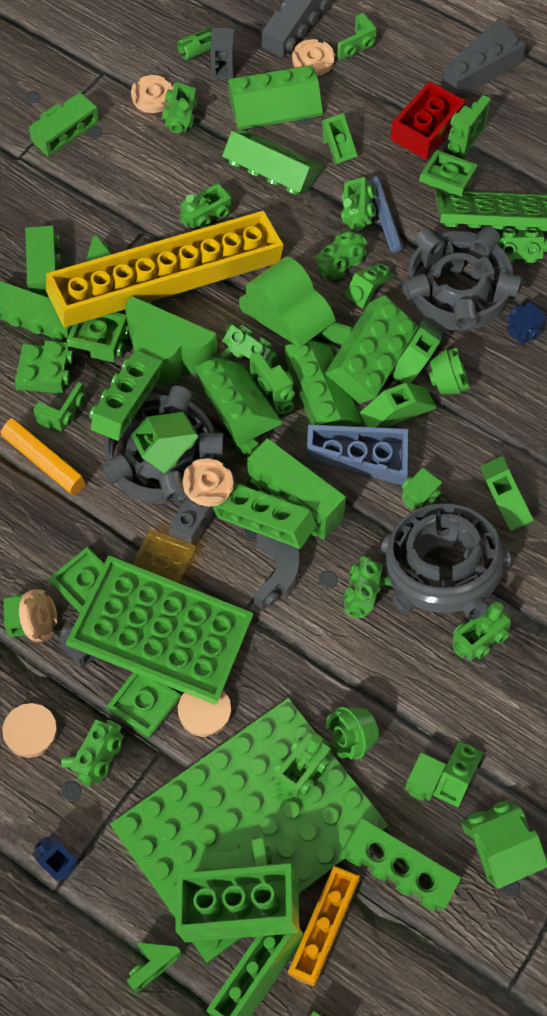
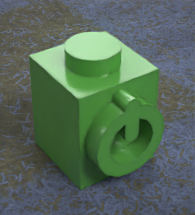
[402,468,443,510]

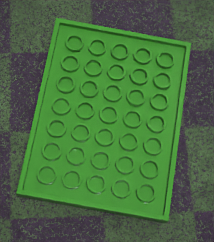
[110,698,389,964]

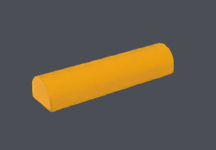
[1,418,86,495]
[288,866,360,986]

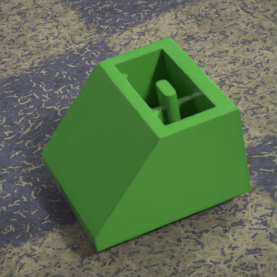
[131,412,199,474]

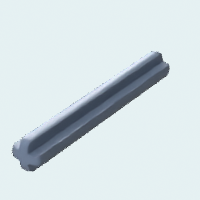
[368,176,403,253]

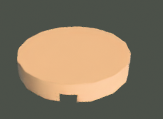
[292,39,335,76]
[131,75,173,113]
[182,458,234,507]
[19,589,58,642]
[178,690,231,737]
[2,703,58,758]

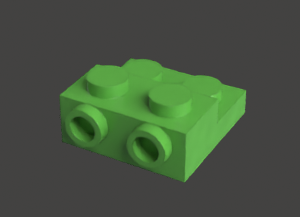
[448,95,491,157]
[419,150,478,196]
[67,312,129,362]
[14,341,74,394]
[250,351,295,416]

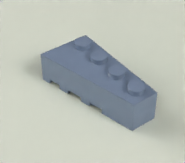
[306,425,408,485]

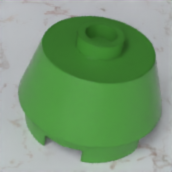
[429,348,470,394]
[326,707,379,759]

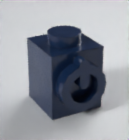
[506,302,547,345]
[32,833,78,881]

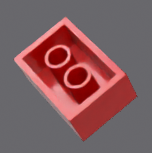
[390,81,466,160]

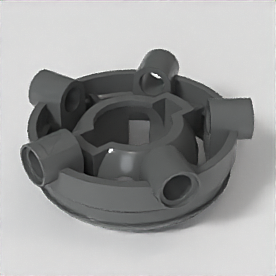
[402,226,522,331]
[100,386,223,504]
[381,504,511,620]

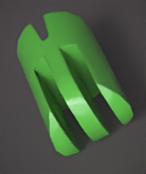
[177,27,212,60]

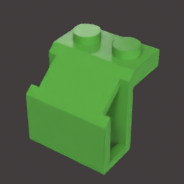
[461,801,547,889]

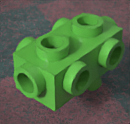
[161,82,197,133]
[341,177,376,231]
[179,183,233,230]
[496,227,547,263]
[315,231,367,280]
[218,324,278,365]
[343,556,392,619]
[453,602,511,661]
[61,719,124,787]
[274,732,331,798]

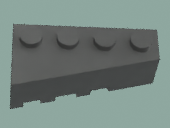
[262,0,330,57]
[442,18,526,97]

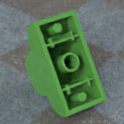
[239,257,336,347]
[126,296,217,386]

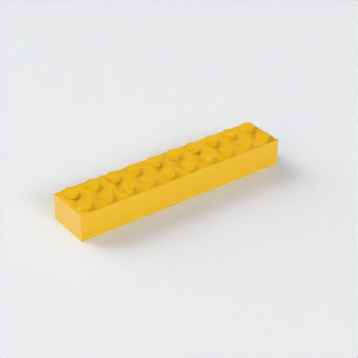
[46,211,283,328]

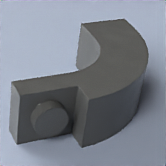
[254,533,299,611]

